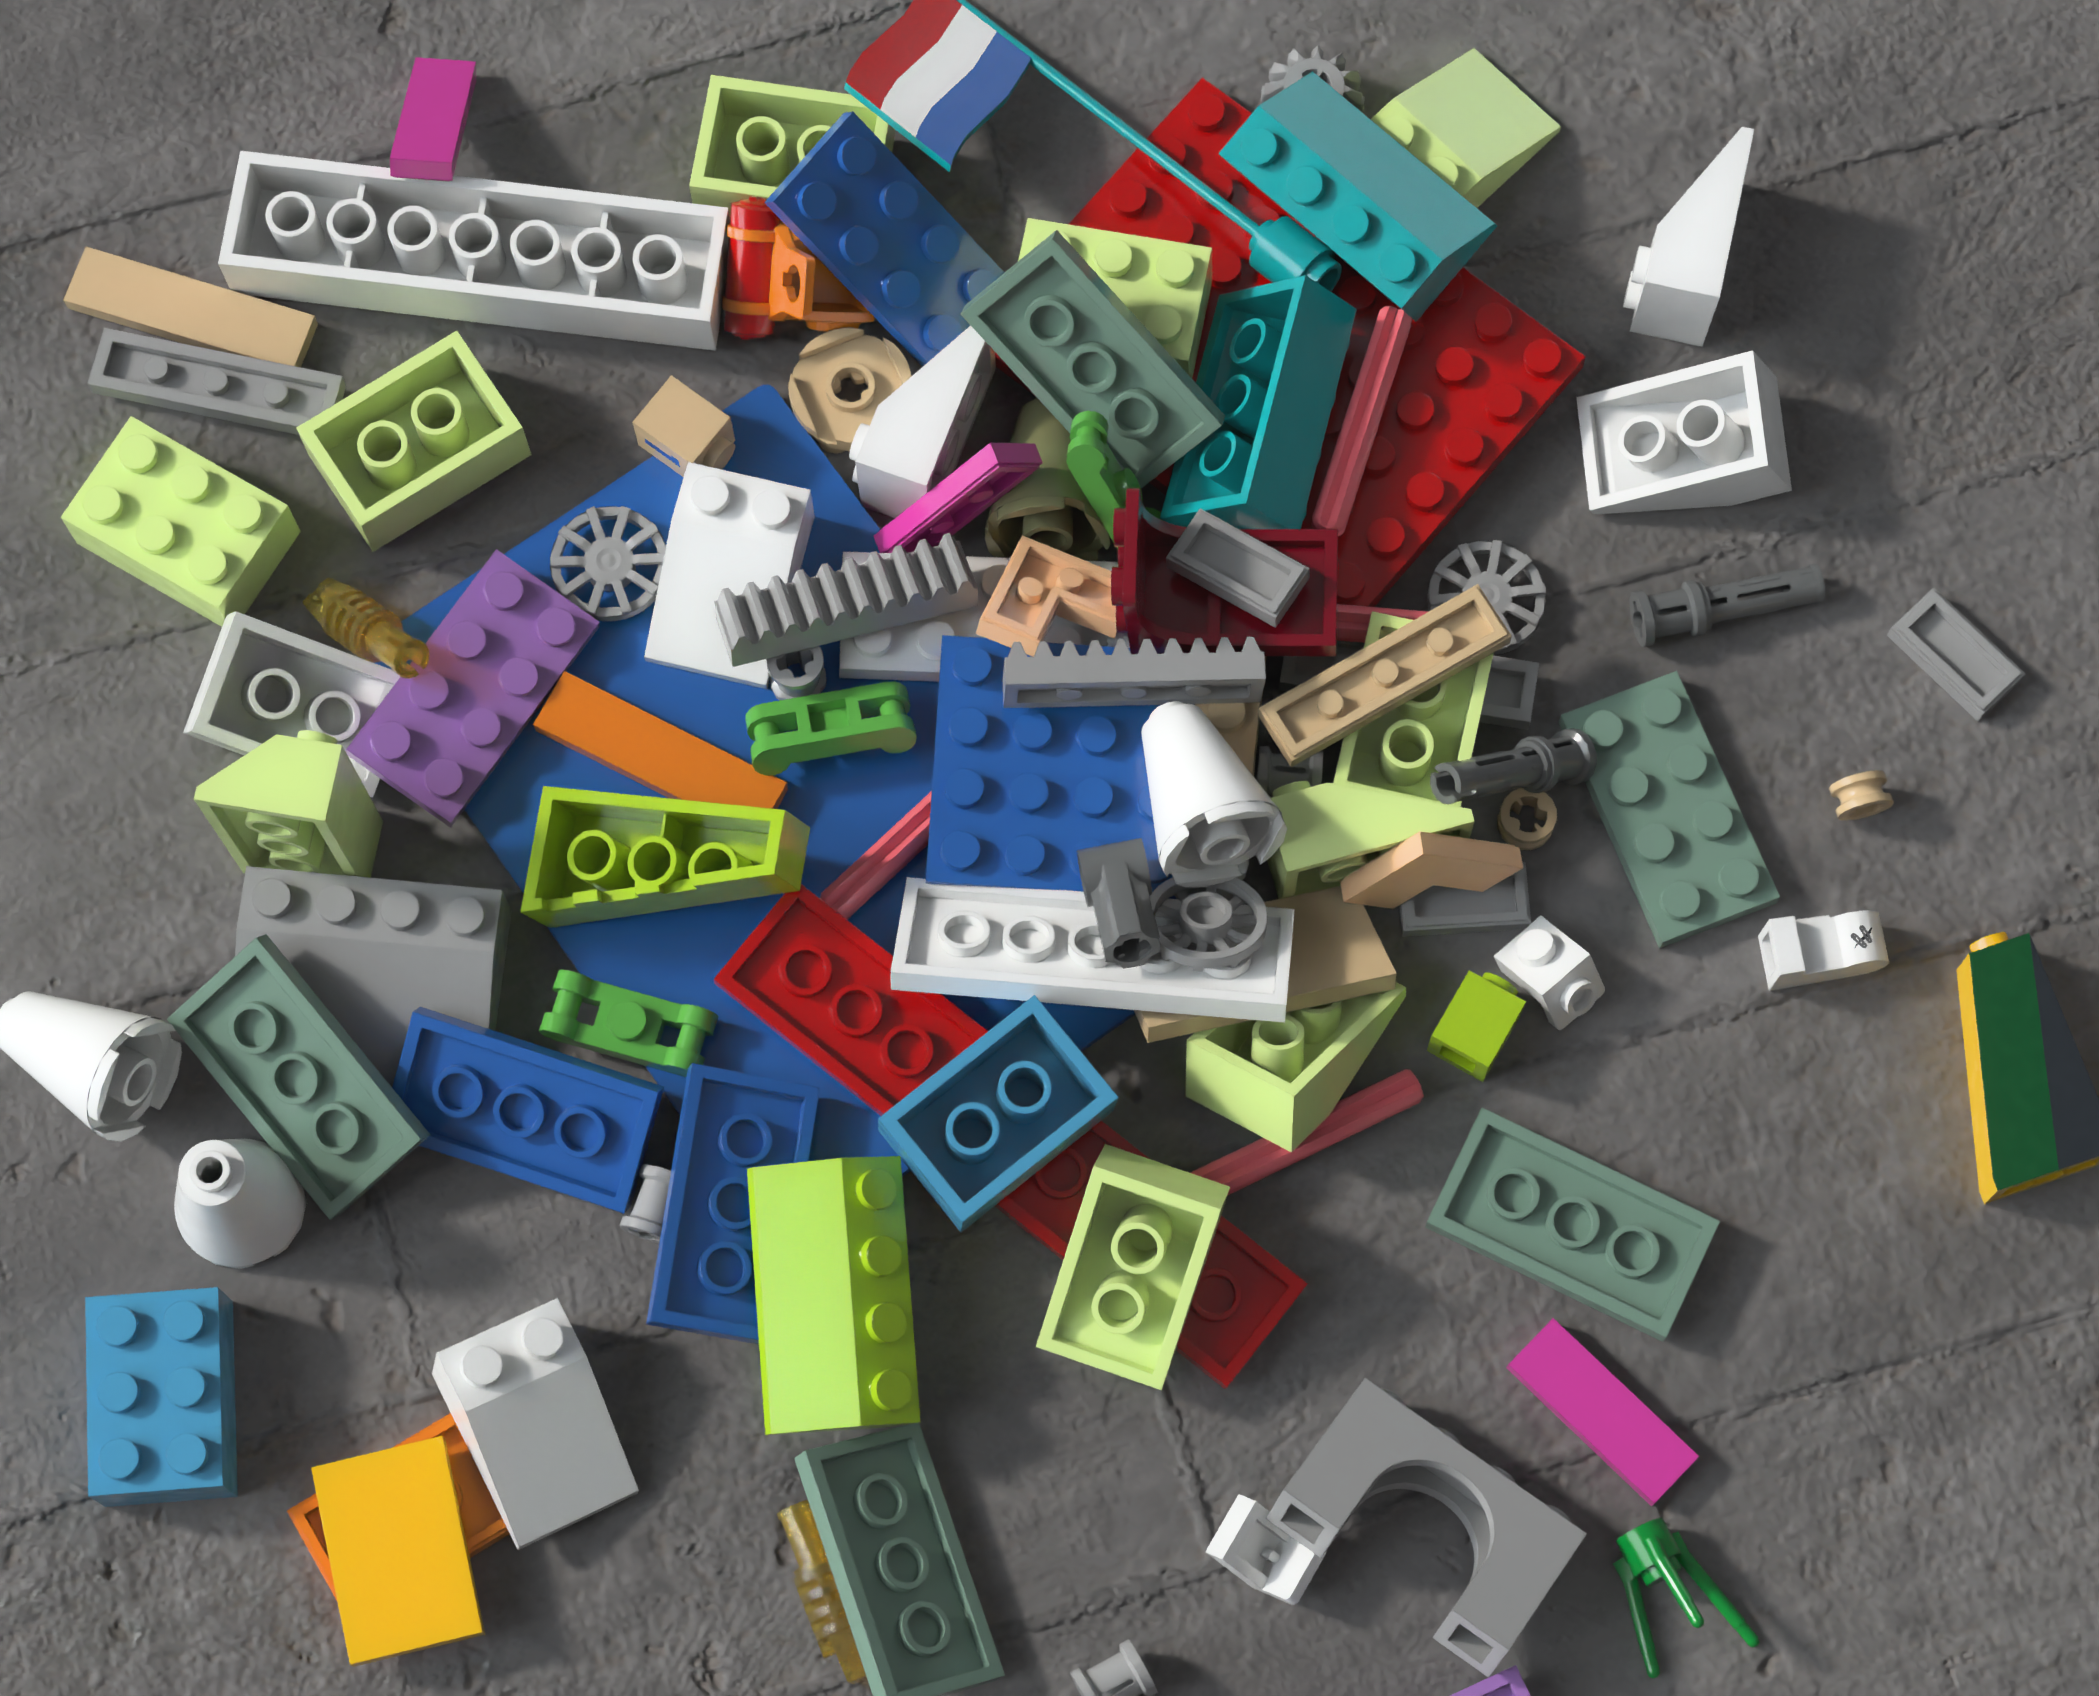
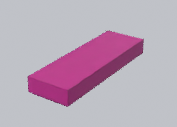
[390,57,476,181]
[873,443,1043,553]
[1506,1318,1699,1507]

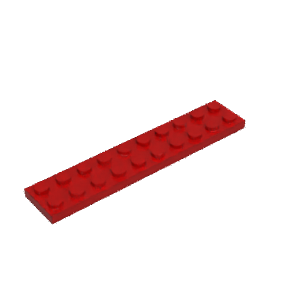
[714,884,1308,1389]

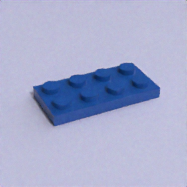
[764,111,1005,367]
[392,1006,664,1213]
[646,1063,820,1344]

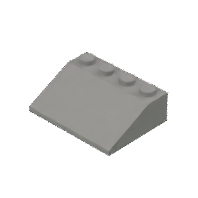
[235,866,512,1087]

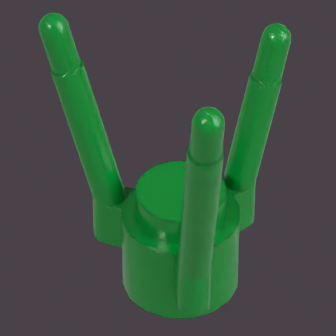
[1613,1517,1760,1679]

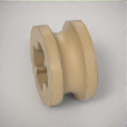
[1829,770,1894,821]
[1497,788,1557,850]

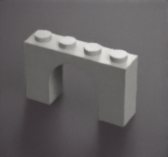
[1266,1378,1587,1678]

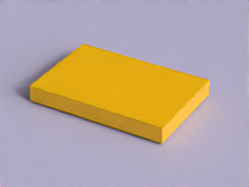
[311,1436,485,1667]

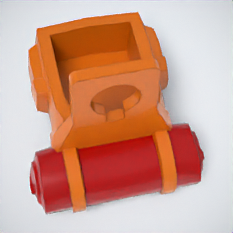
[722,196,875,340]

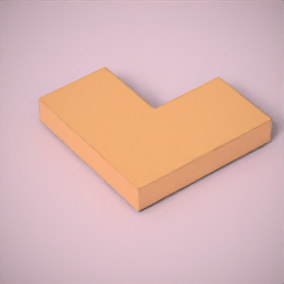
[976,535,1117,657]
[1340,831,1523,909]

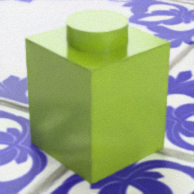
[1426,970,1526,1082]

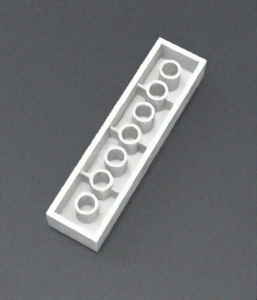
[218,151,730,351]

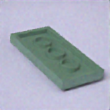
[961,230,1225,488]
[1558,671,1780,949]
[167,934,430,1220]
[1425,1108,1720,1342]
[794,1423,1005,1696]

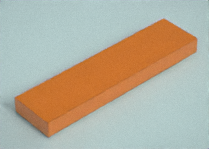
[533,671,788,809]

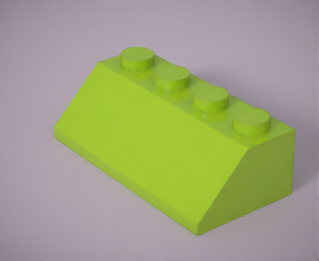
[747,1156,920,1435]

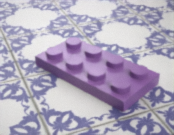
[346,549,600,828]

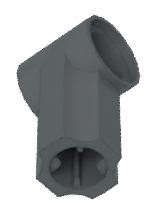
[1077,838,1161,969]

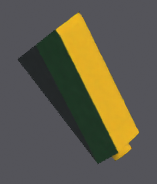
[1956,932,2099,1204]

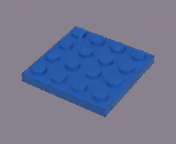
[926,635,1194,899]

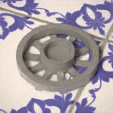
[550,506,666,621]
[1427,540,1546,655]
[1149,878,1267,972]

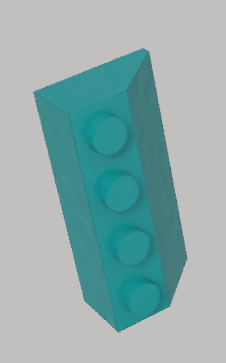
[1219,71,1497,322]
[1160,275,1357,529]

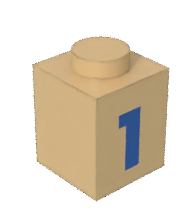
[633,375,735,477]

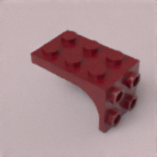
[1111,488,1338,656]

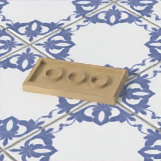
[1134,886,1397,1043]

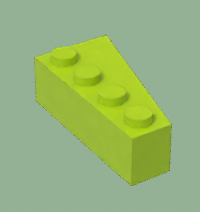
[521,786,810,928]

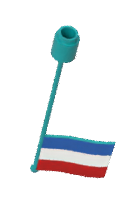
[844,0,1342,292]

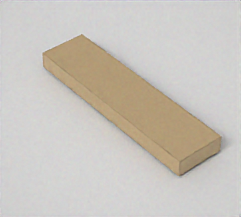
[64,246,318,367]
[1258,584,1512,767]

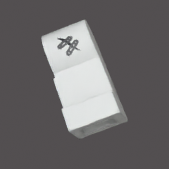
[1758,910,1889,991]

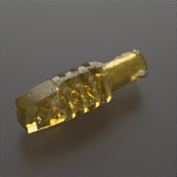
[302,577,429,679]
[777,1500,867,1684]

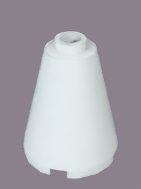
[1141,701,1287,887]
[0,991,182,1142]
[174,1139,306,1269]

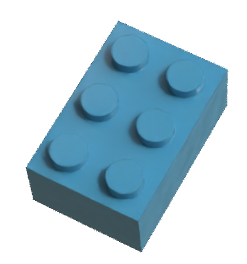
[878,995,1119,1233]
[85,1287,238,1507]

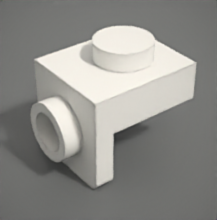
[1494,916,1605,1030]
[1206,1494,1327,1605]

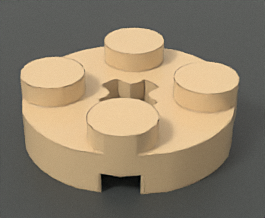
[788,327,912,453]

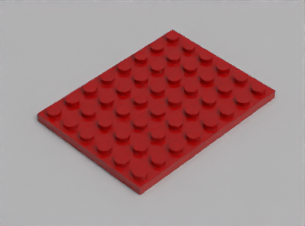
[995,77,1586,607]

